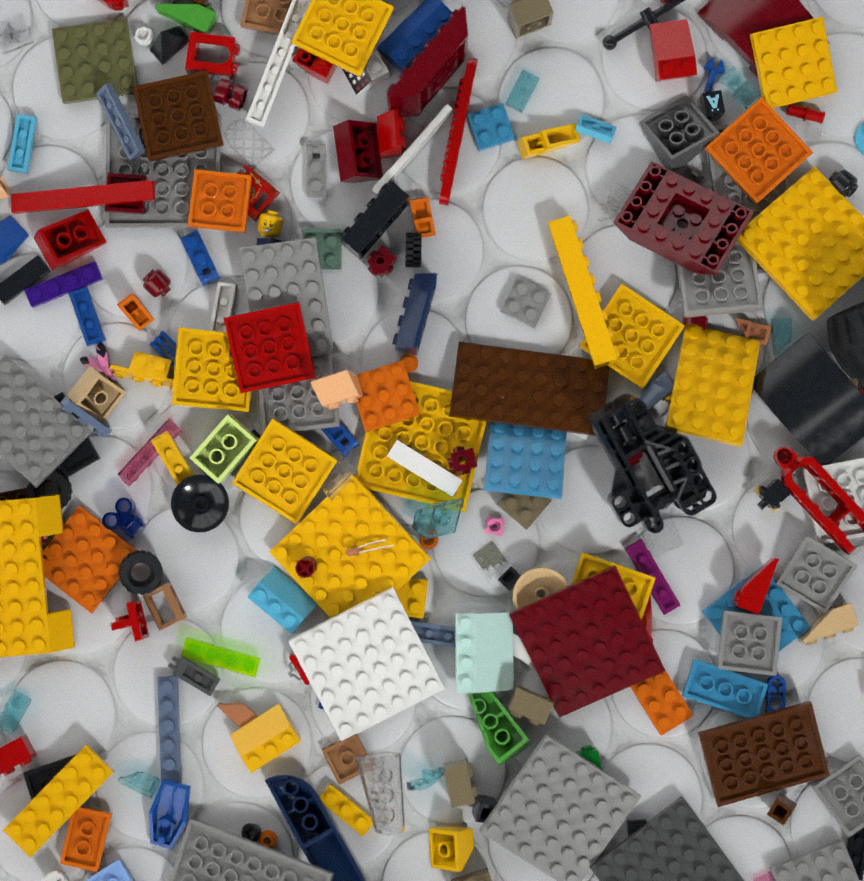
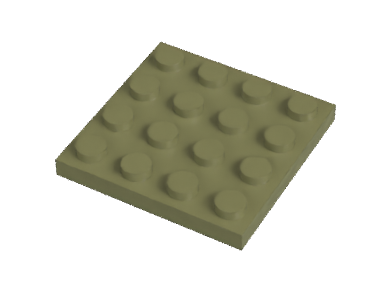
[52,18,138,104]

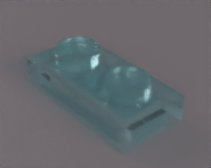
[505,70,540,113]

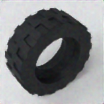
[27,471,72,510]
[119,550,163,595]

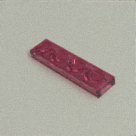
[117,418,181,487]

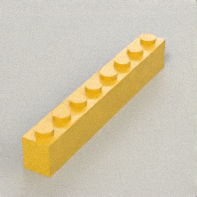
[548,215,620,369]

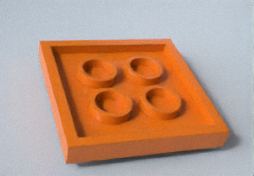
[187,169,252,233]
[356,360,421,433]

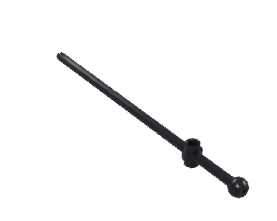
[602,0,685,50]

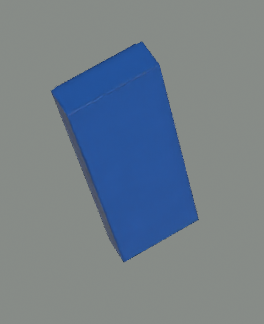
[69,286,106,347]

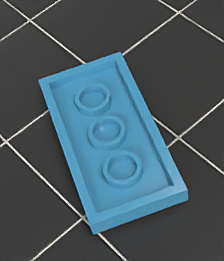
[682,659,768,718]

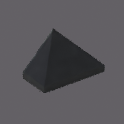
[150,26,189,65]

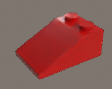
[649,19,697,82]
[34,209,107,271]

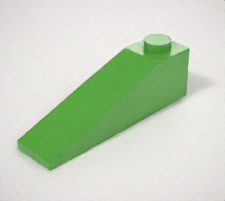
[468,692,533,765]

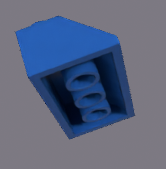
[376,0,452,73]

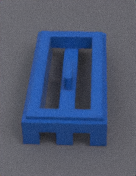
[149,331,176,367]

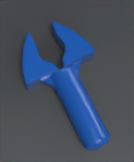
[703,57,725,93]

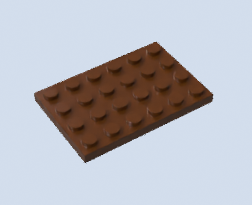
[698,701,830,807]

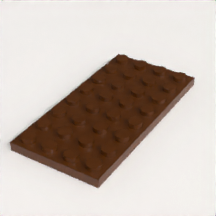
[449,342,609,436]

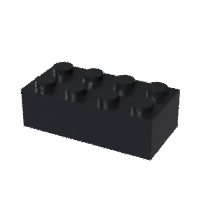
[341,181,410,260]

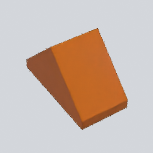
[117,293,154,331]

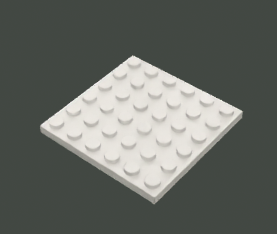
[288,587,445,741]

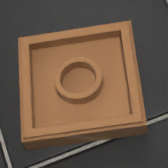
[322,734,374,785]

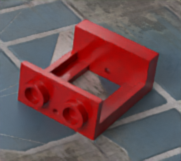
[185,32,240,80]

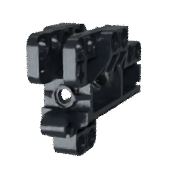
[587,393,717,534]

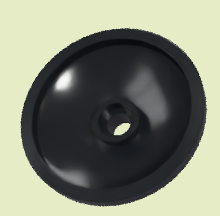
[171,475,229,532]

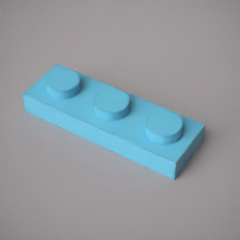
[7,114,38,174]

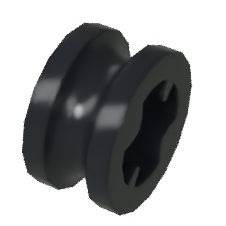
[241,823,261,842]

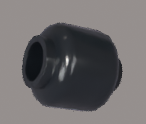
[829,170,858,198]

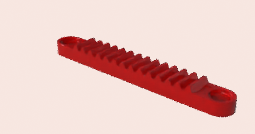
[439,57,478,206]

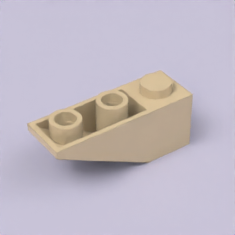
[798,602,859,645]

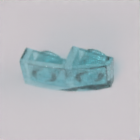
[719,66,760,109]
[0,690,32,734]

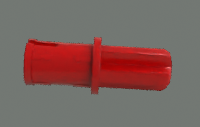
[786,104,825,124]

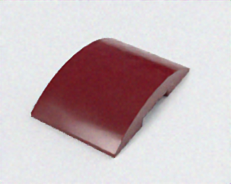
[697,0,829,77]

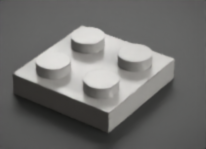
[501,277,552,329]

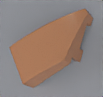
[736,318,772,346]
[217,701,258,728]

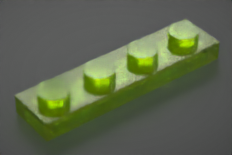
[181,637,261,678]

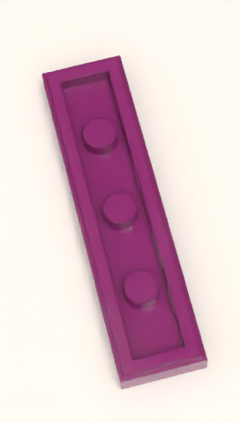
[624,539,681,615]

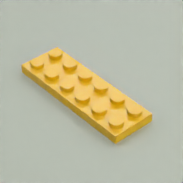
[3,744,115,858]

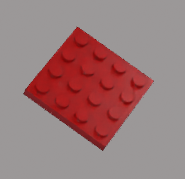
[224,302,316,393]

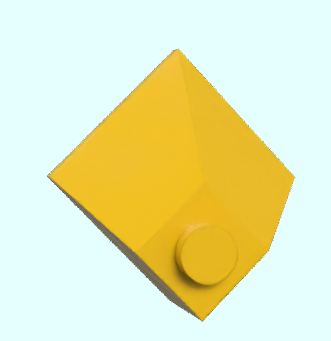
[429,826,474,872]

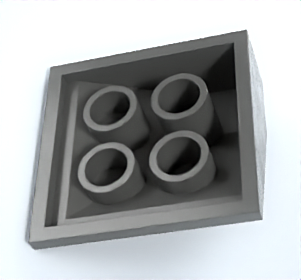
[639,95,720,172]

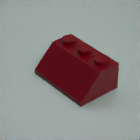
[333,120,383,183]

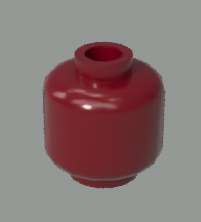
[142,269,171,298]

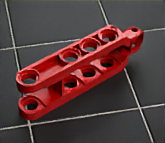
[773,447,864,555]

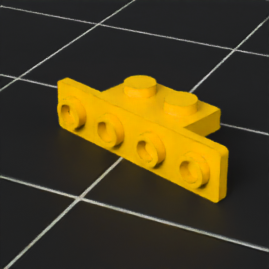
[110,351,173,390]

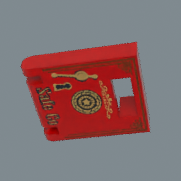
[237,164,280,222]

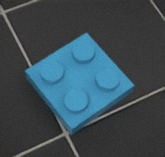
[467,103,515,151]

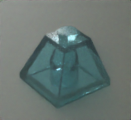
[412,498,463,539]

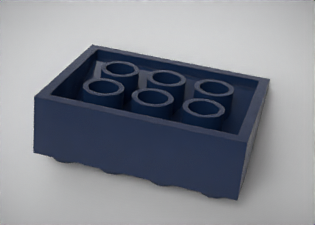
[392,273,437,356]

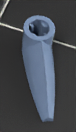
[640,371,674,410]

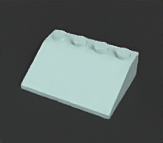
[455,612,514,693]

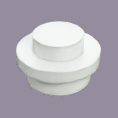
[135,27,154,46]

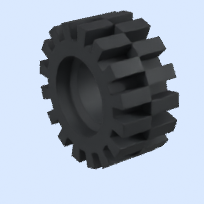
[405,233,422,268]

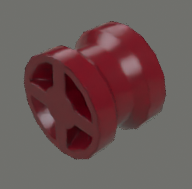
[295,556,317,578]

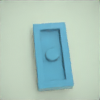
[575,114,617,144]

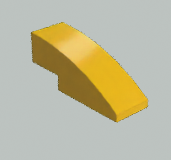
[517,123,581,160]

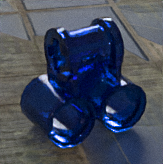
[102,498,146,539]

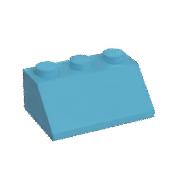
[247,566,317,634]

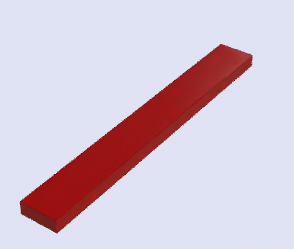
[11,180,155,214]

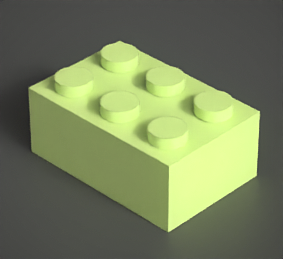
[190,414,259,484]

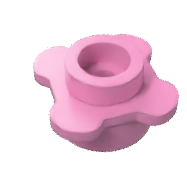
[484,516,505,536]

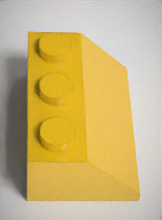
[230,703,301,773]

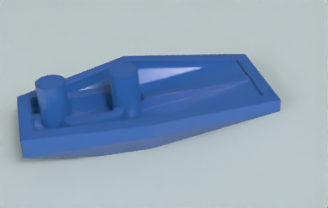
[0,216,29,265]
[149,779,191,849]

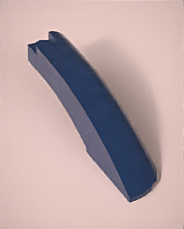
[265,775,366,881]

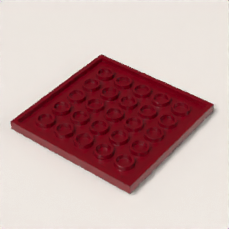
[509,565,665,718]

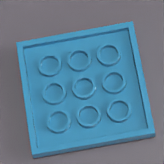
[484,422,567,499]
[702,565,811,674]

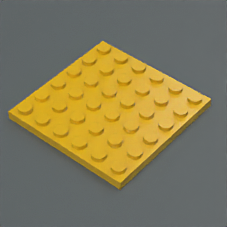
[737,166,864,321]
[355,381,486,512]
[269,473,432,618]

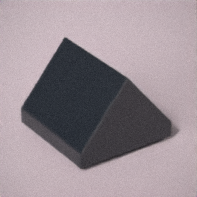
[498,566,521,592]

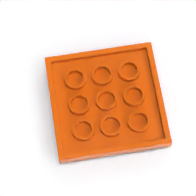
[704,97,813,205]
[42,505,138,614]

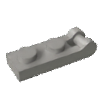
[306,144,327,198]

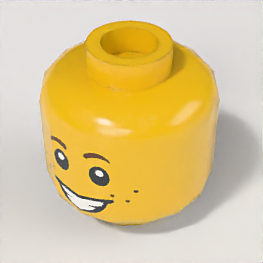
[257,210,284,239]

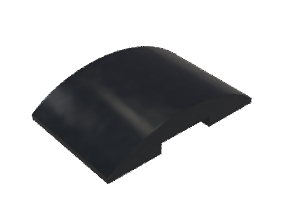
[753,331,864,466]

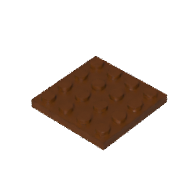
[133,70,224,162]

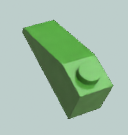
[155,4,218,34]

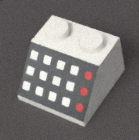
[341,48,390,96]

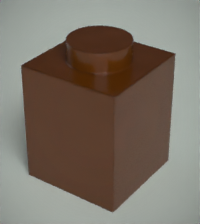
[767,793,797,826]

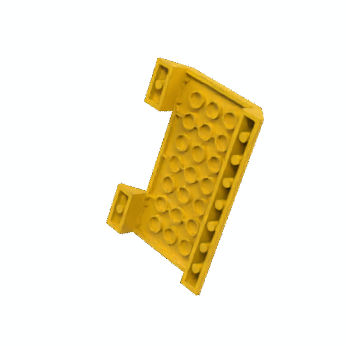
[0,494,75,657]

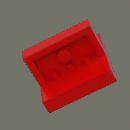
[110,600,150,641]

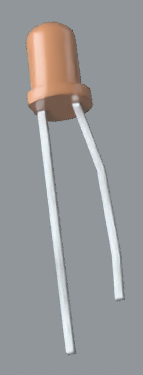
[345,539,394,556]

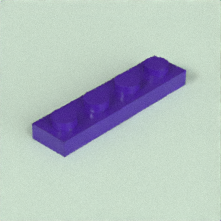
[24,261,104,308]

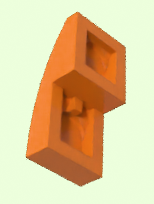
[410,197,436,238]

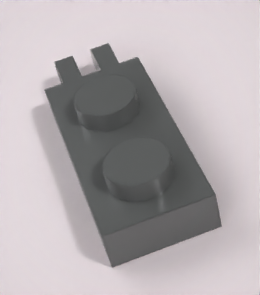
[168,656,221,696]

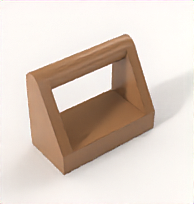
[143,583,187,631]

